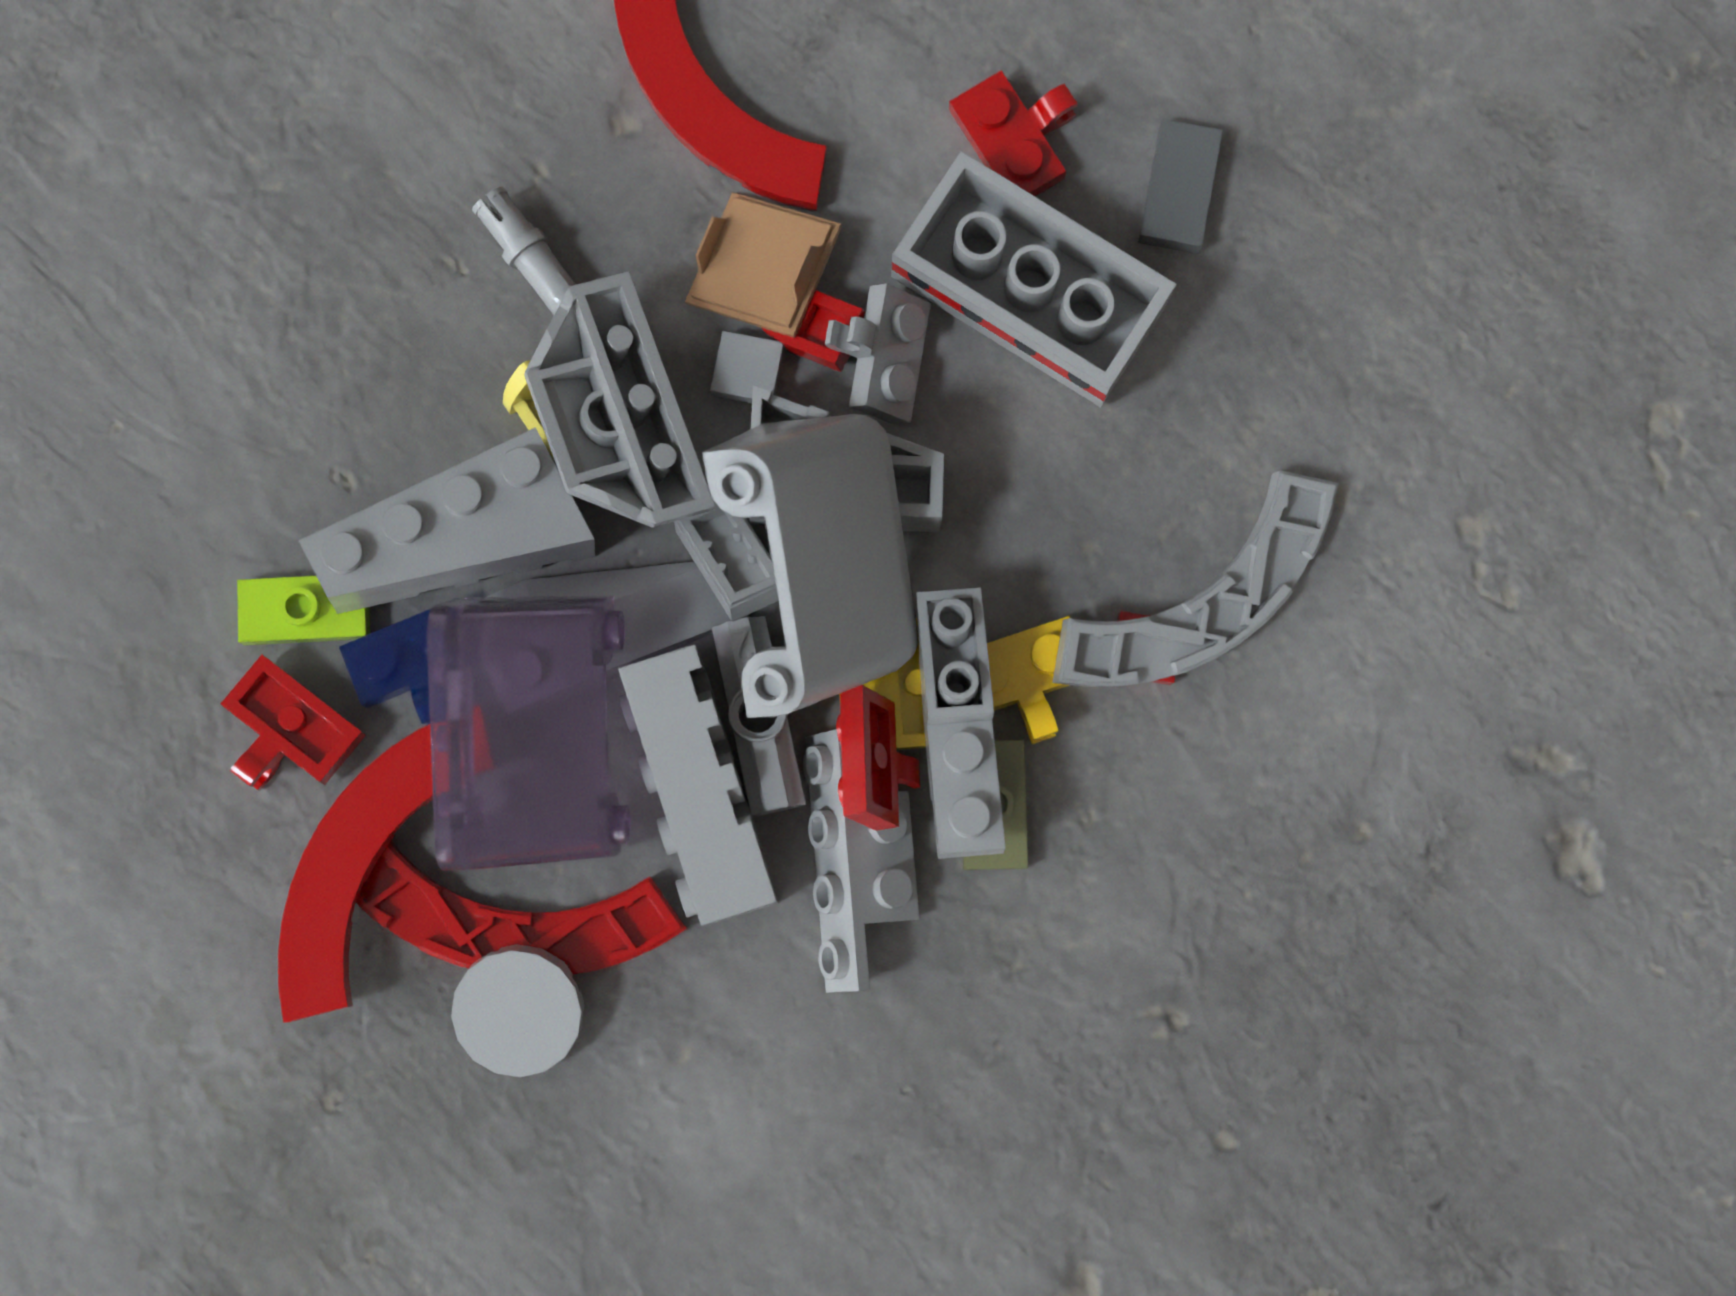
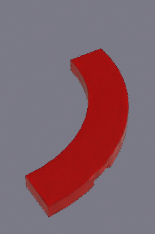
[614,0,827,211]
[278,704,500,1023]
[356,840,688,975]

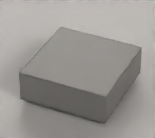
[710,331,784,403]

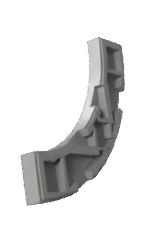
[1052,470,1339,687]

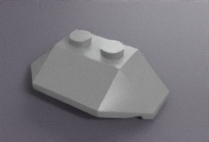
[524,271,715,528]

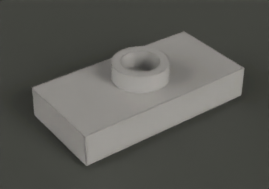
[674,501,779,622]

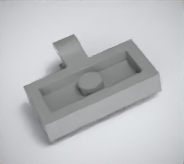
[825,283,931,424]

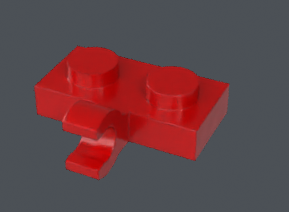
[949,70,1078,197]
[220,654,366,791]
[836,685,920,831]

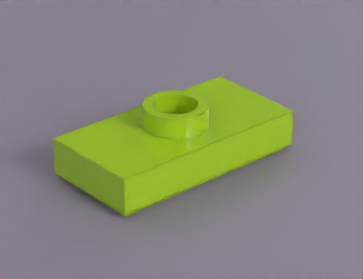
[237,576,370,645]

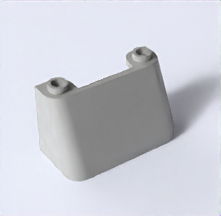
[703,414,918,718]

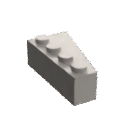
[298,427,595,614]
[618,644,779,926]

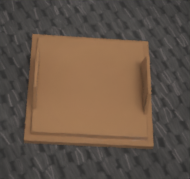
[685,192,842,338]

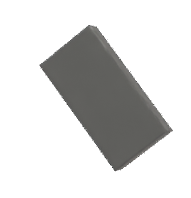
[1138,119,1223,254]

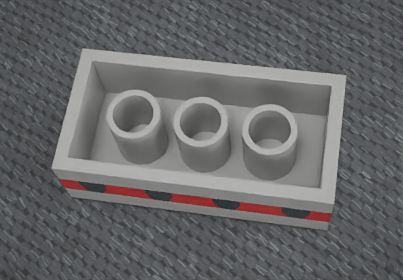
[891,151,1177,408]

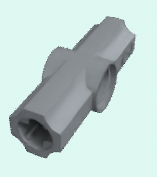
[711,616,806,817]

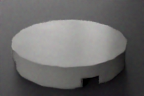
[451,944,585,1077]

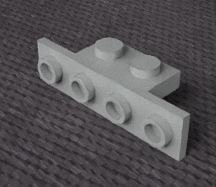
[803,729,920,993]

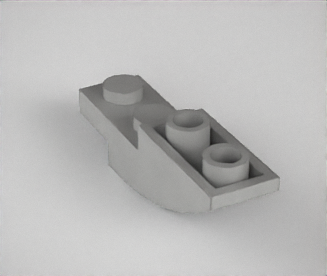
[916,587,1006,859]

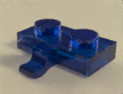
[339,598,483,725]

